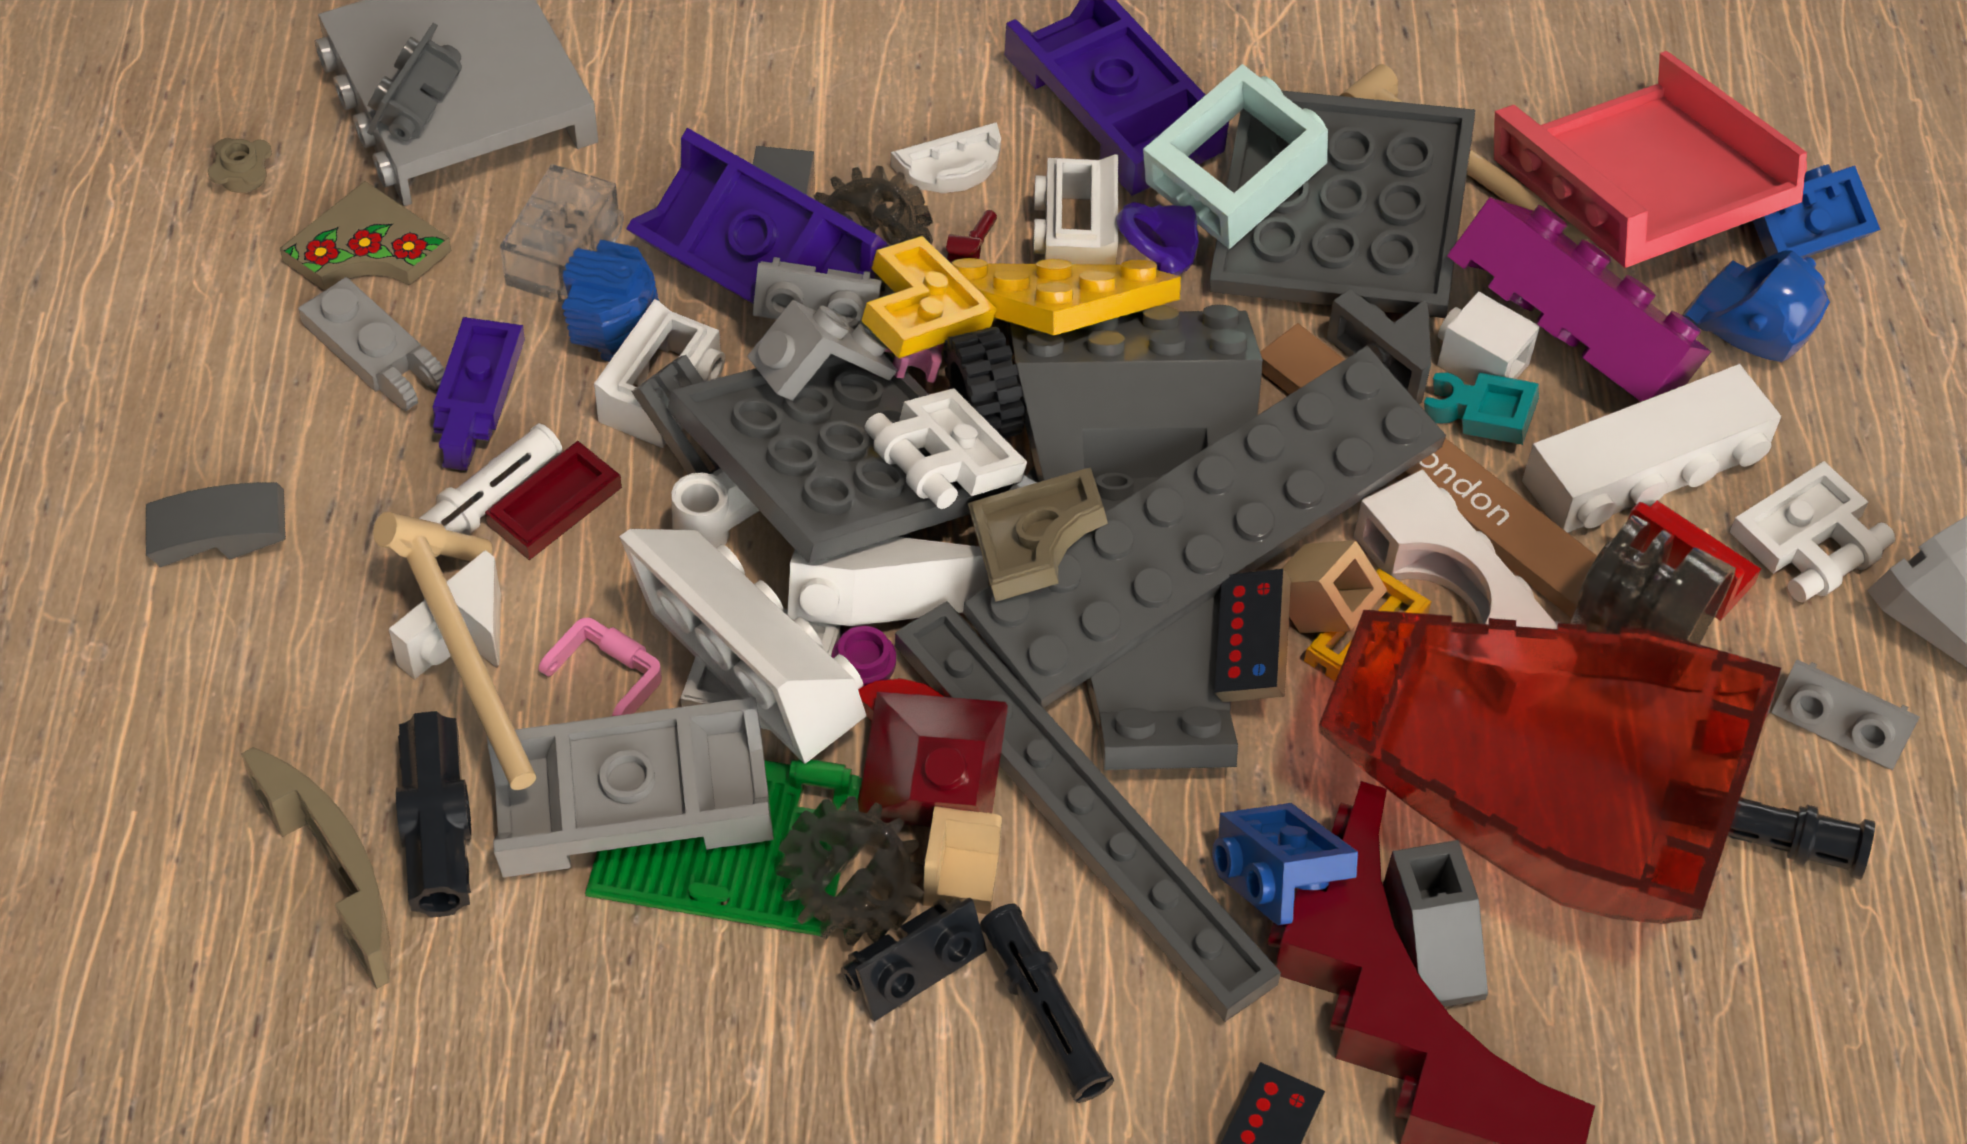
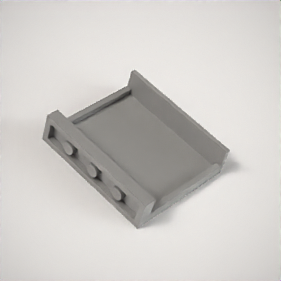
[315,0,598,206]

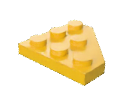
[952,258,1181,335]

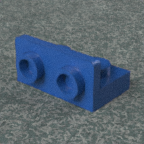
[1753,164,1881,258]
[1212,803,1358,925]

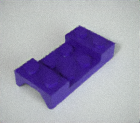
[1004,0,1229,196]
[626,128,889,305]

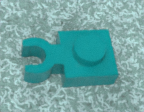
[1424,373,1539,445]

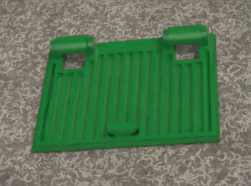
[585,759,862,937]

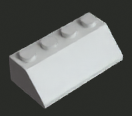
[619,529,867,764]

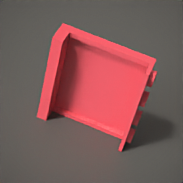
[1494,51,1807,268]

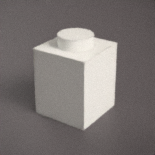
[1437,291,1540,386]

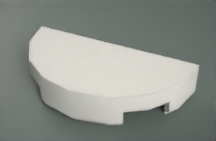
[891,122,1001,193]

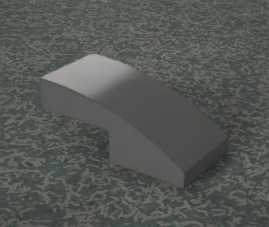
[146,482,286,567]

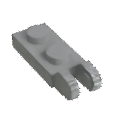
[298,277,445,411]

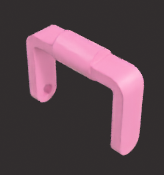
[539,618,662,716]

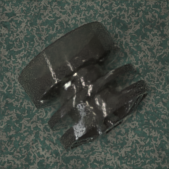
[1569,515,1736,687]

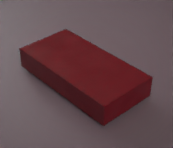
[485,441,622,561]

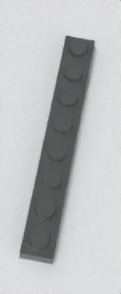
[895,601,1281,1022]

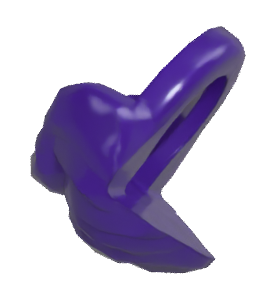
[1116,202,1199,276]

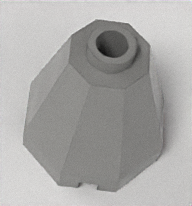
[1867,516,1967,667]

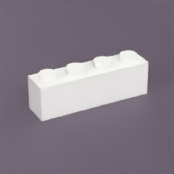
[1522,364,1781,533]

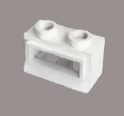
[1033,154,1118,265]
[594,299,725,448]

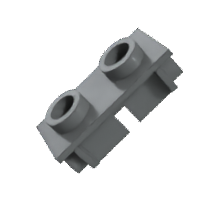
[367,23,462,141]

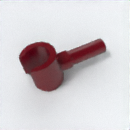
[946,210,997,264]

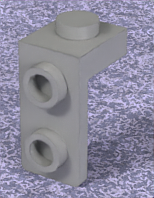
[747,300,898,401]

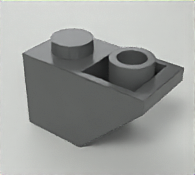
[1383,840,1488,1007]

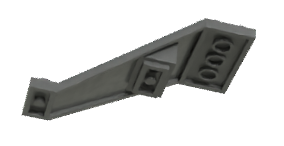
[1008,305,1263,770]

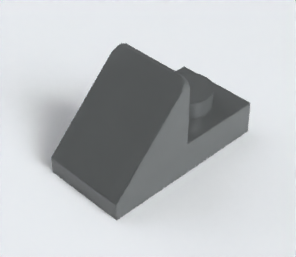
[1326,289,1431,404]

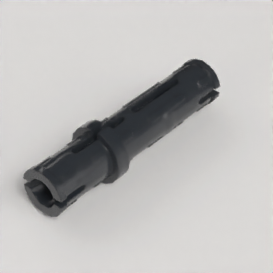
[980,903,1114,1103]

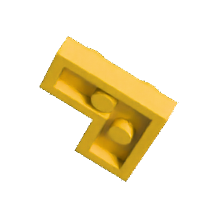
[861,236,997,359]

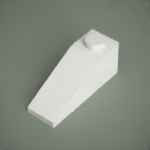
[787,537,989,626]

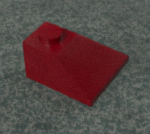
[856,692,1008,827]

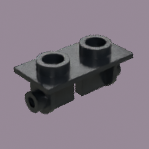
[841,897,987,1022]

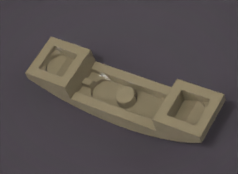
[241,747,391,989]

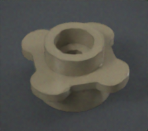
[208,138,272,193]

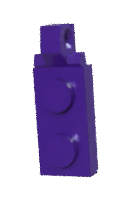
[433,317,525,471]

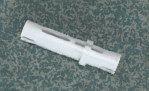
[419,423,563,535]

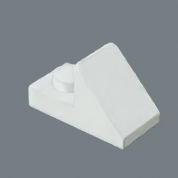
[389,550,501,680]

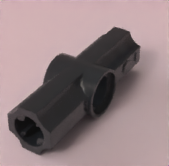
[396,711,472,918]

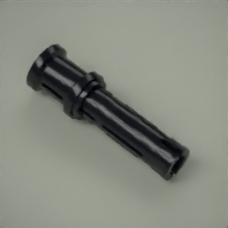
[1662,780,1875,880]

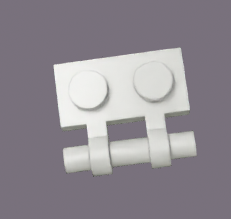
[865,388,1027,509]
[1730,461,1895,603]

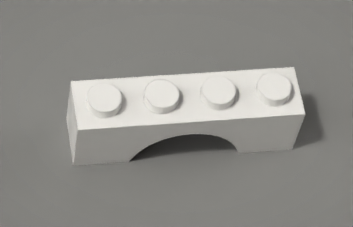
[1354,469,1578,717]

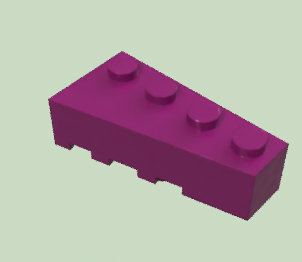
[1447,197,1712,402]

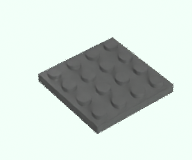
[1210,90,1476,318]
[667,352,1013,564]

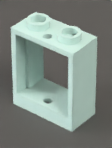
[1143,64,1328,249]

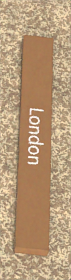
[1260,323,1671,661]

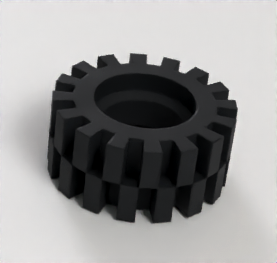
[943,327,1025,438]

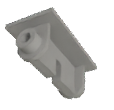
[753,257,881,329]
[1771,659,1920,770]

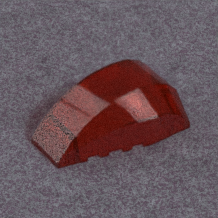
[1319,610,1782,924]

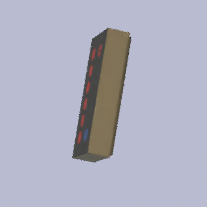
[1215,569,1291,702]
[1221,1062,1325,1144]

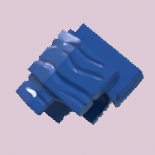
[562,239,660,362]

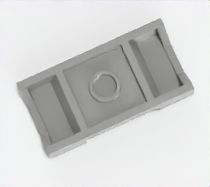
[487,697,774,877]

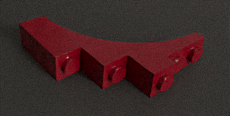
[1267,781,1595,1144]

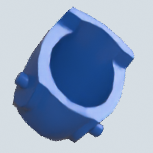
[1682,250,1830,363]

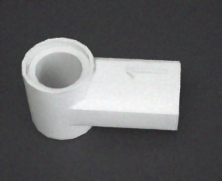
[671,468,759,548]

